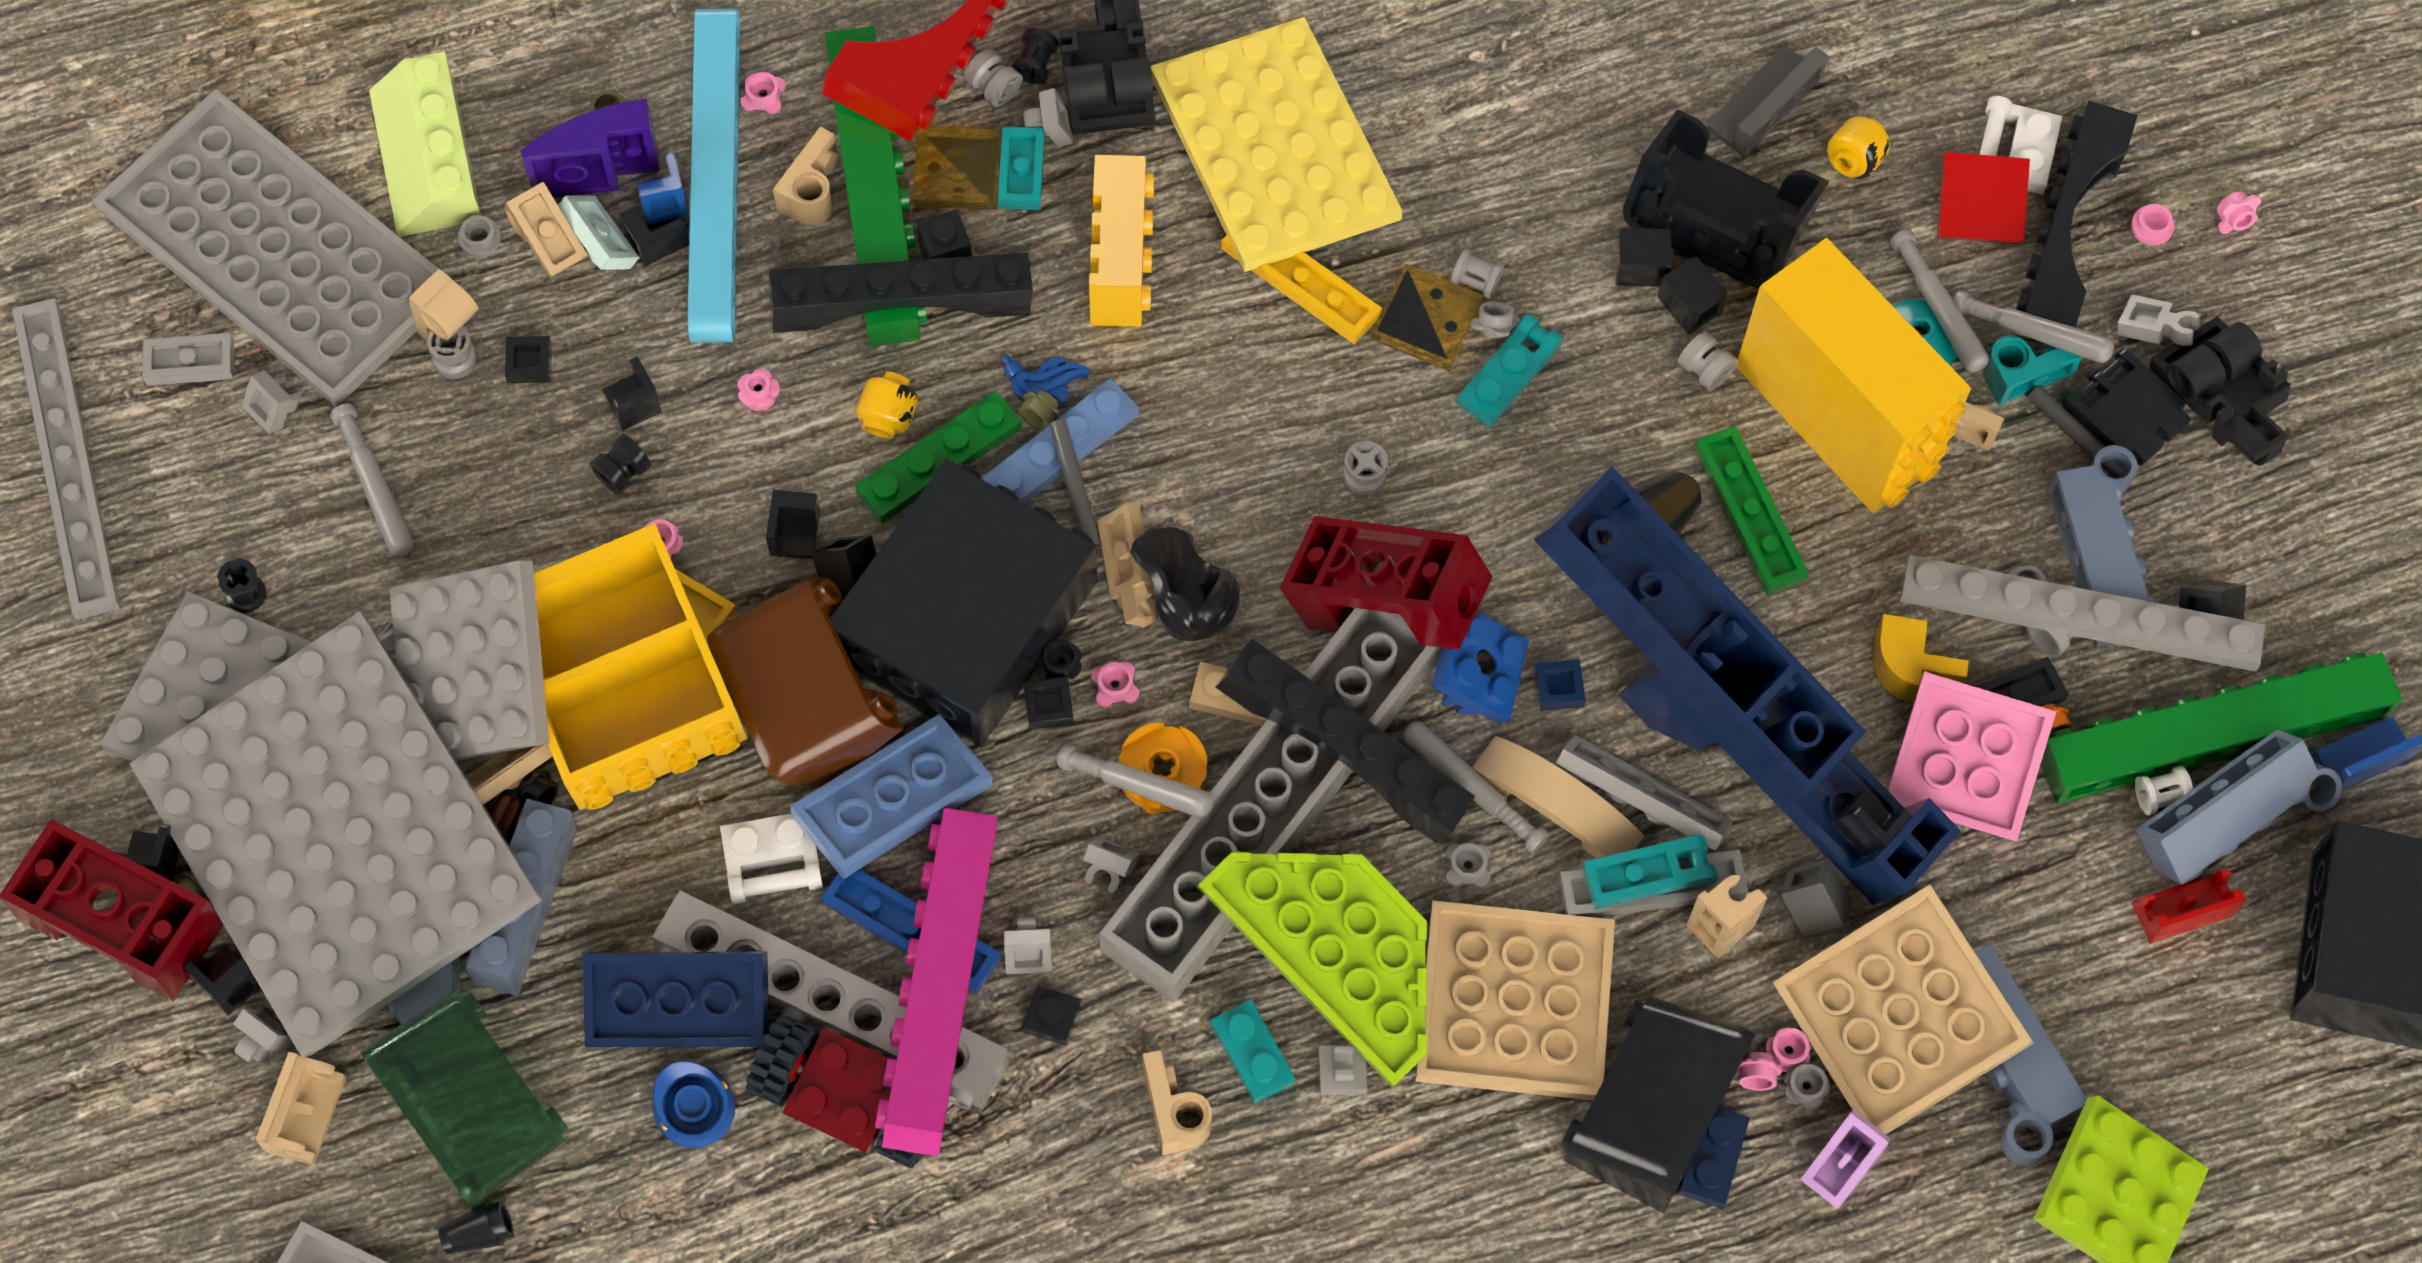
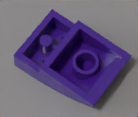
[521,99,660,198]

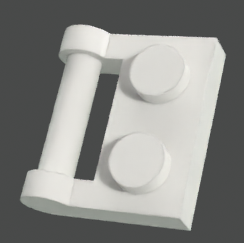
[1979,96,2063,195]
[720,814,823,905]

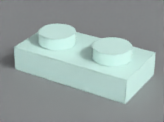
[558,196,639,270]

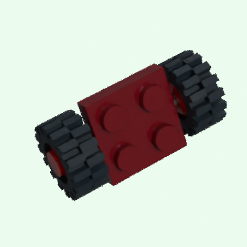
[746,1015,922,1168]

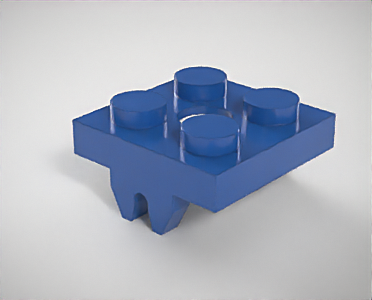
[1432,612,1529,723]

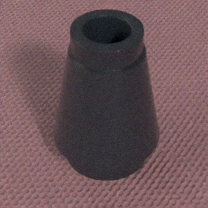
[438,1200,514,1255]

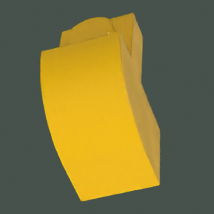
[1873,614,1969,703]

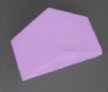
[1800,1109,1891,1209]

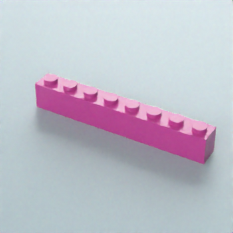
[875,808,998,1157]

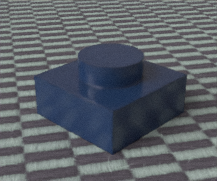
[1534,659,1586,711]

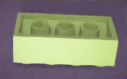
[369,51,481,237]

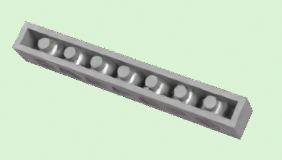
[652,890,1009,1110]

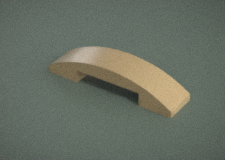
[1472,736,1645,858]

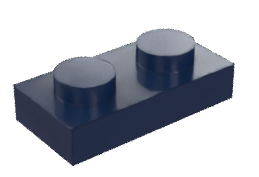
[1678,1108,1750,1209]

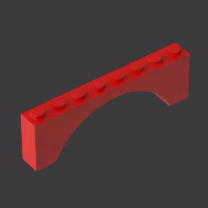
[822,0,1009,142]

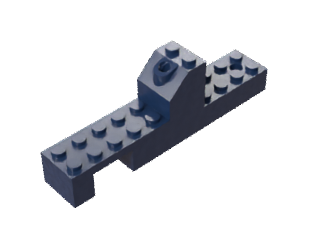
[1534,466,1961,905]

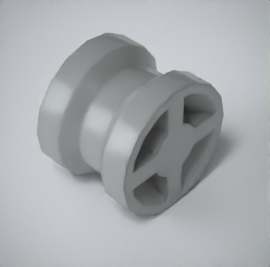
[1343,441,1388,495]

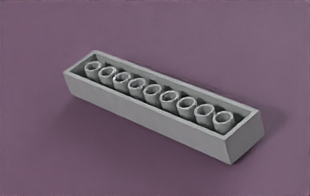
[1099,608,1440,1003]

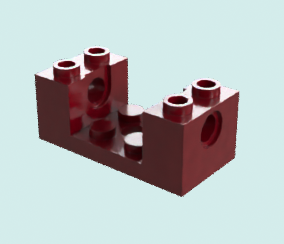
[1280,516,1493,650]
[0,819,224,1002]

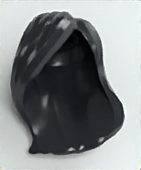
[1130,527,1240,641]

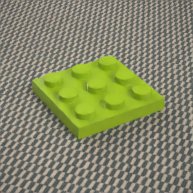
[2033,1095,2209,1263]

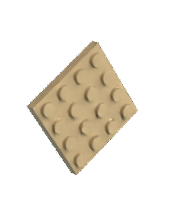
[1772,885,2034,1134]
[1415,900,1615,1101]

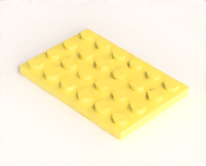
[1150,17,1402,272]

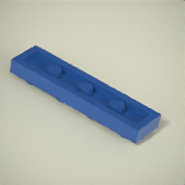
[821,869,1001,996]

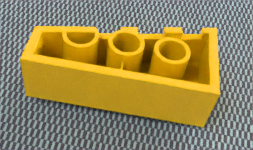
[1089,155,1154,327]

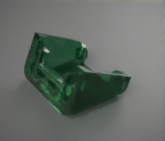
[360,989,568,1210]

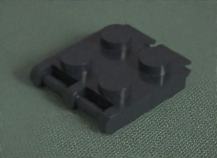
[2062,348,2191,466]

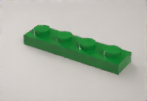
[855,390,1022,524]
[1694,426,1809,595]

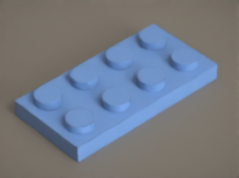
[790,714,992,879]

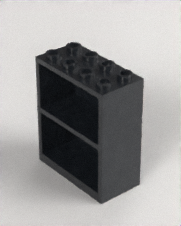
[830,459,1097,748]
[2290,821,2422,1050]

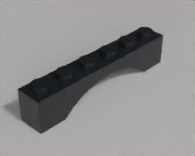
[2015,101,2138,327]
[769,252,1033,333]
[1215,639,1475,843]

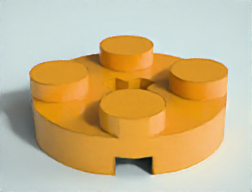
[1118,722,1207,815]

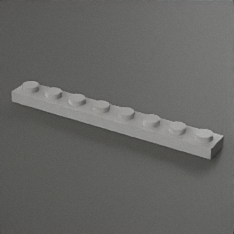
[12,298,121,620]
[1900,555,2266,672]

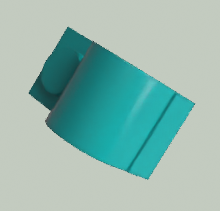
[1983,336,2082,406]

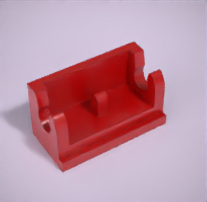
[2132,868,2246,944]

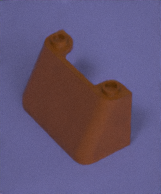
[707,577,904,787]

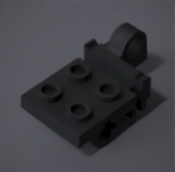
[1059,0,1156,135]
[2149,316,2291,466]

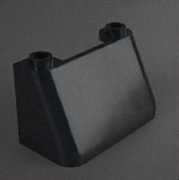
[1622,109,1830,288]
[1561,996,1755,1213]

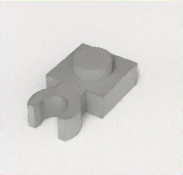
[2117,294,2200,346]

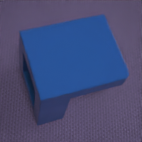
[637,153,689,225]

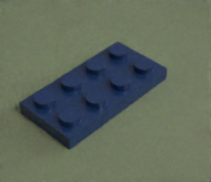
[583,951,769,1047]

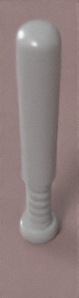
[1890,229,1989,372]
[1953,290,2114,363]
[330,403,414,557]
[1402,721,1549,853]
[1057,743,1214,818]

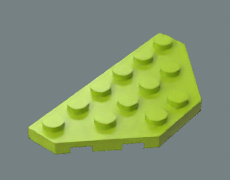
[1197,852,1427,1087]

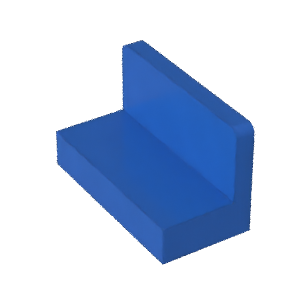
[2311,716,2422,791]

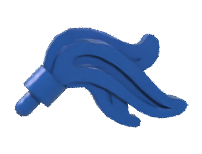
[1002,355,1089,405]

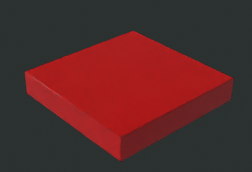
[1937,152,2030,245]

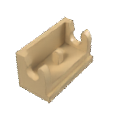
[1686,875,1767,958]
[256,1052,346,1165]

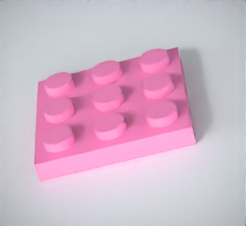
[1887,672,2056,842]

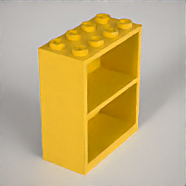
[1736,238,1971,514]
[534,523,747,810]

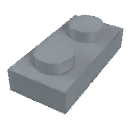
[143,333,234,386]

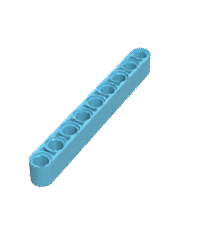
[688,8,740,343]

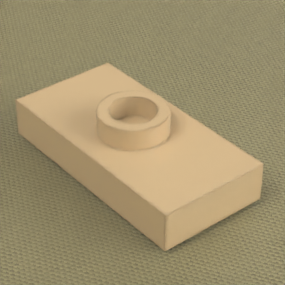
[466,744,553,804]

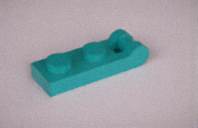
[1457,313,1564,428]
[1582,835,1718,910]

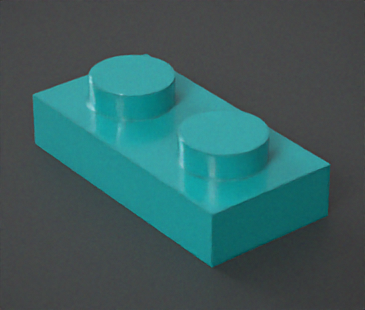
[998,127,1045,210]
[1210,999,1295,1104]

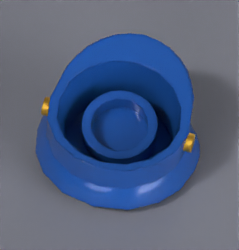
[652,1060,735,1148]

